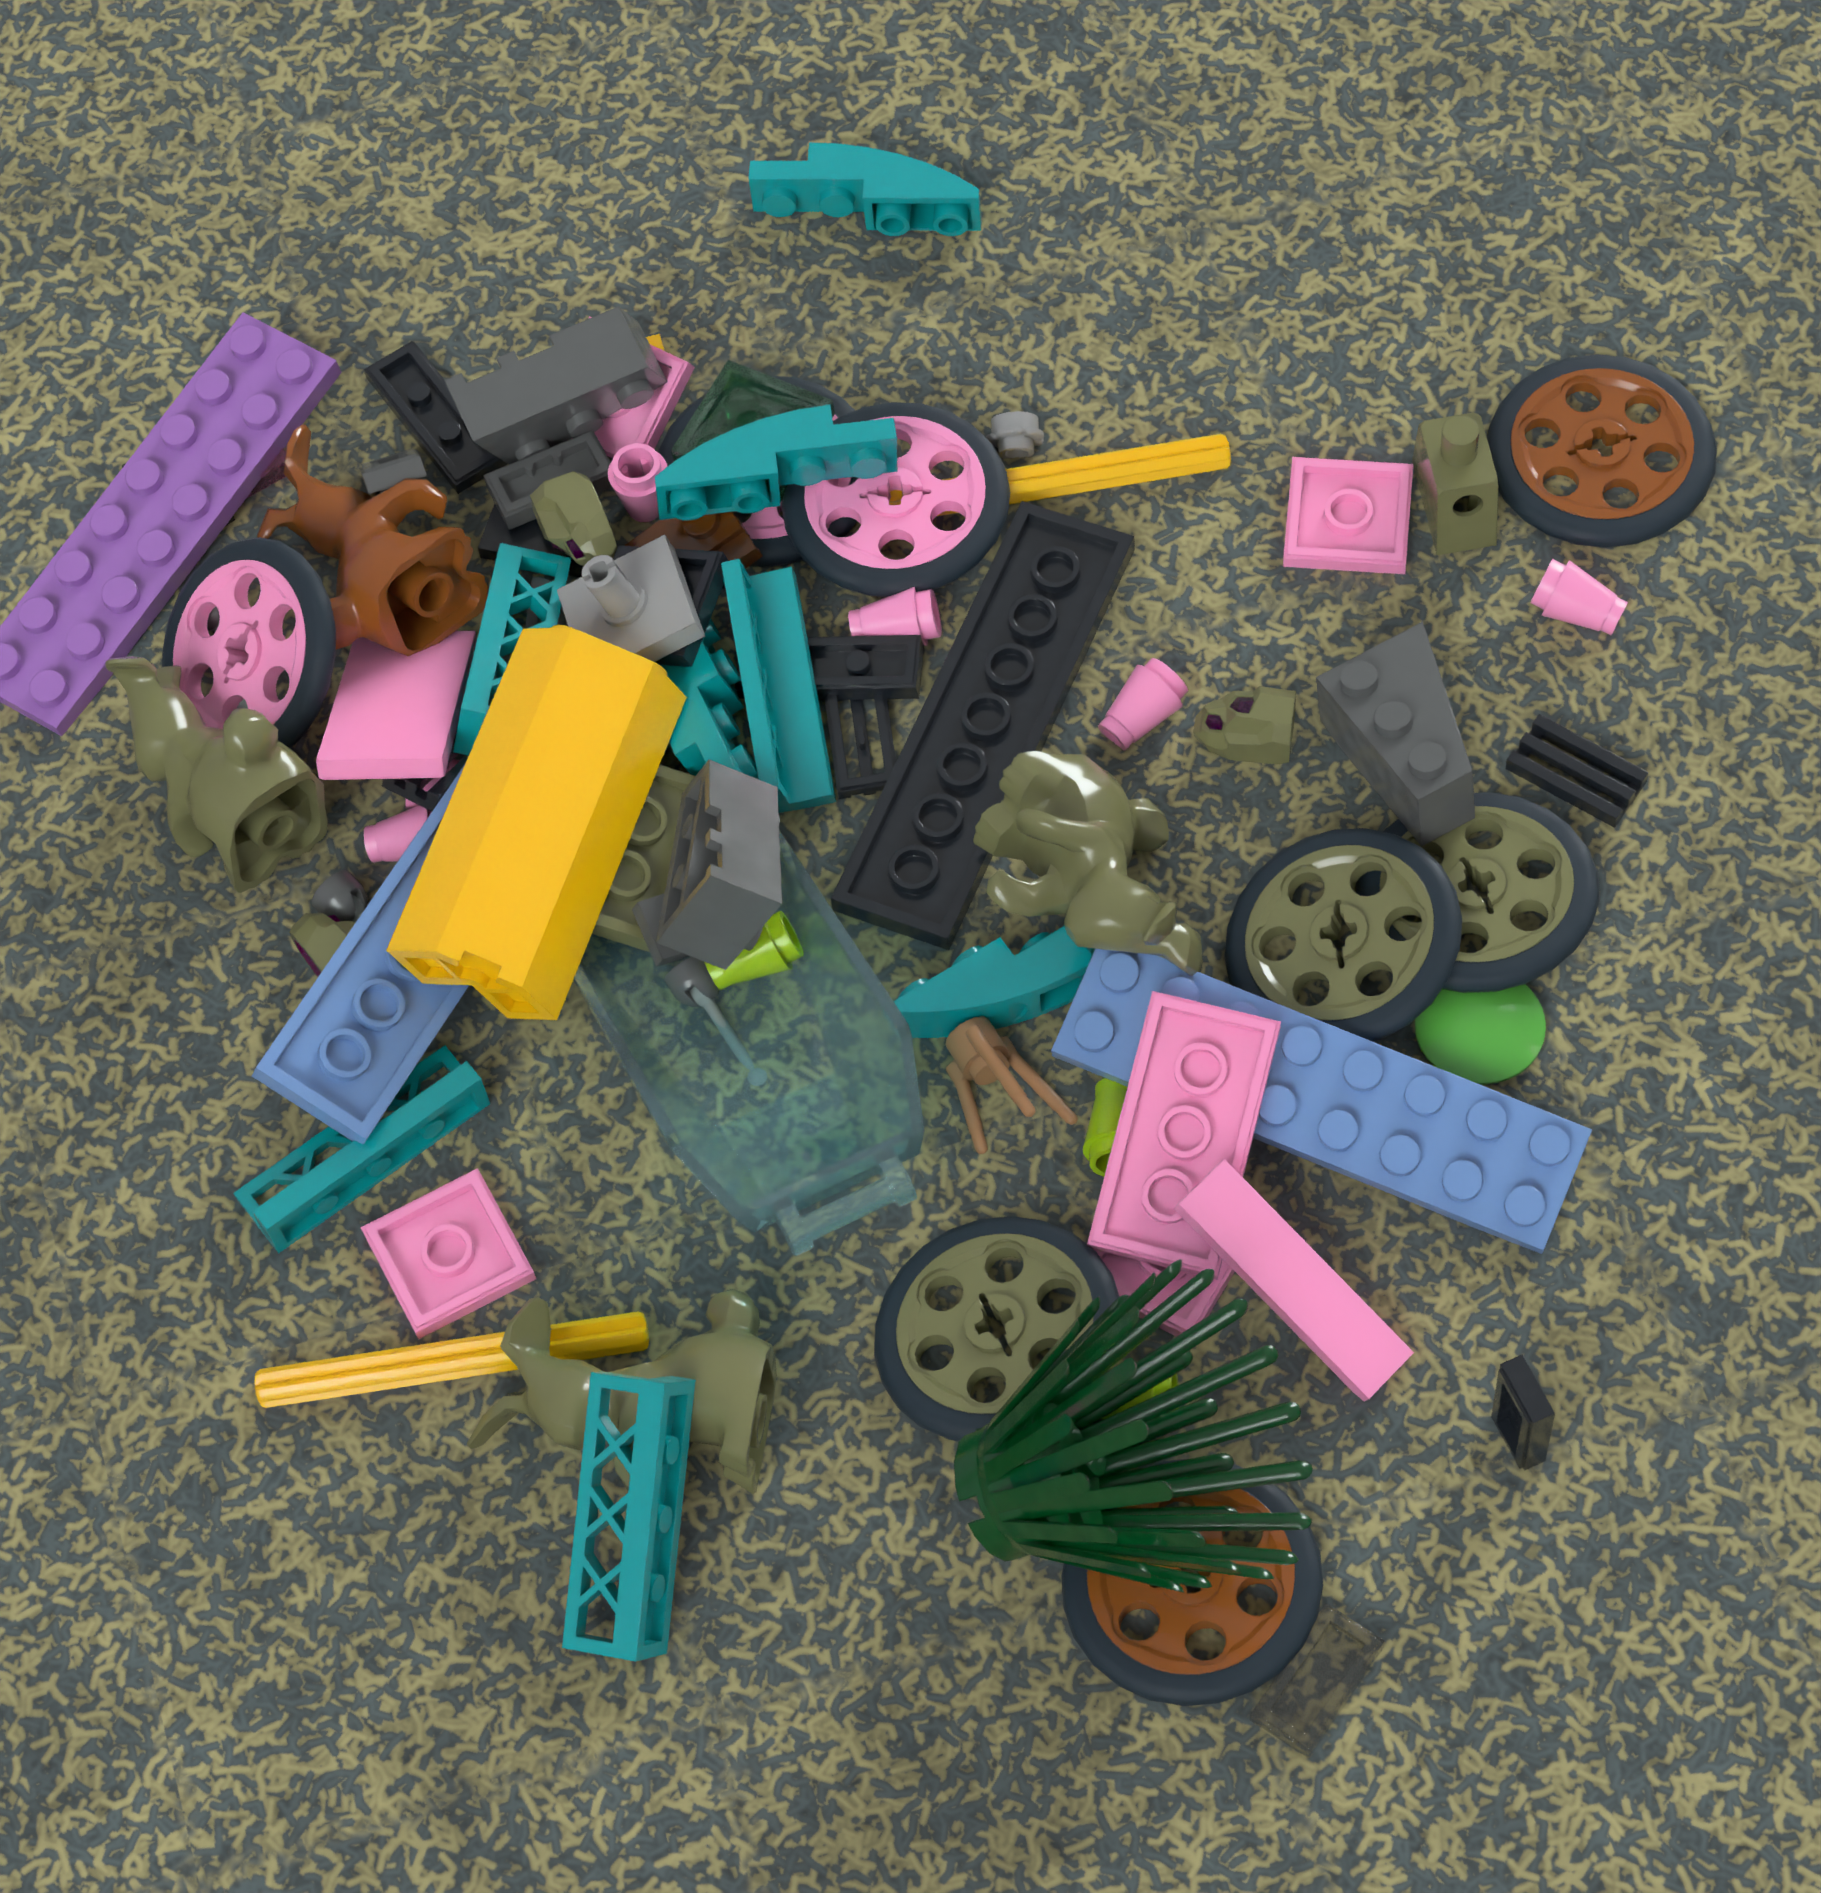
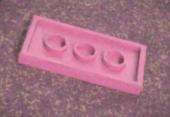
[316,631,477,780]
[1087,991,1281,1280]

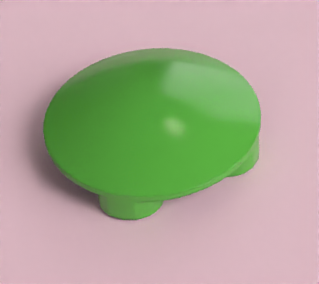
[1415,984,1546,1085]

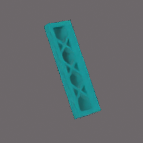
[453,543,571,755]
[721,559,836,813]
[233,1045,490,1254]
[562,1371,696,1662]

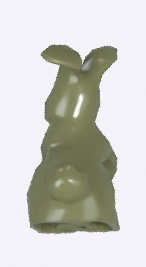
[105,656,328,893]
[973,751,1203,976]
[467,1289,777,1494]

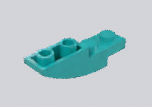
[748,142,982,236]
[655,404,898,521]
[660,619,758,779]
[892,925,1095,1038]

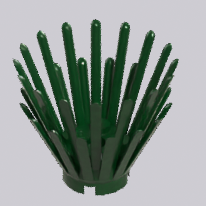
[954,1259,1313,1592]

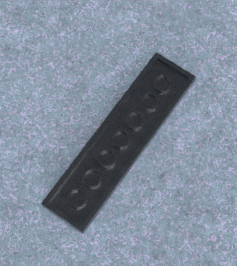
[831,501,1135,950]

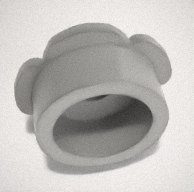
[986,411,1044,459]

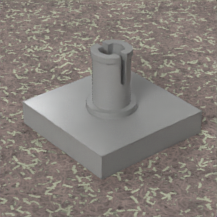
[557,535,705,662]

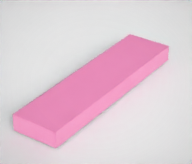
[1173,1159,1414,1402]

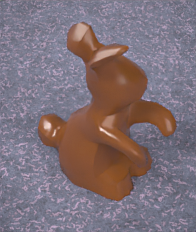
[257,425,489,656]

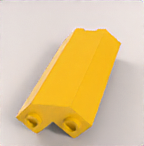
[386,625,687,1020]

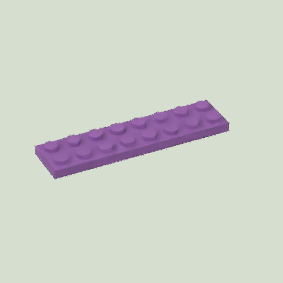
[0,312,342,736]

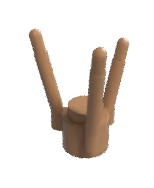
[945,1017,1078,1154]

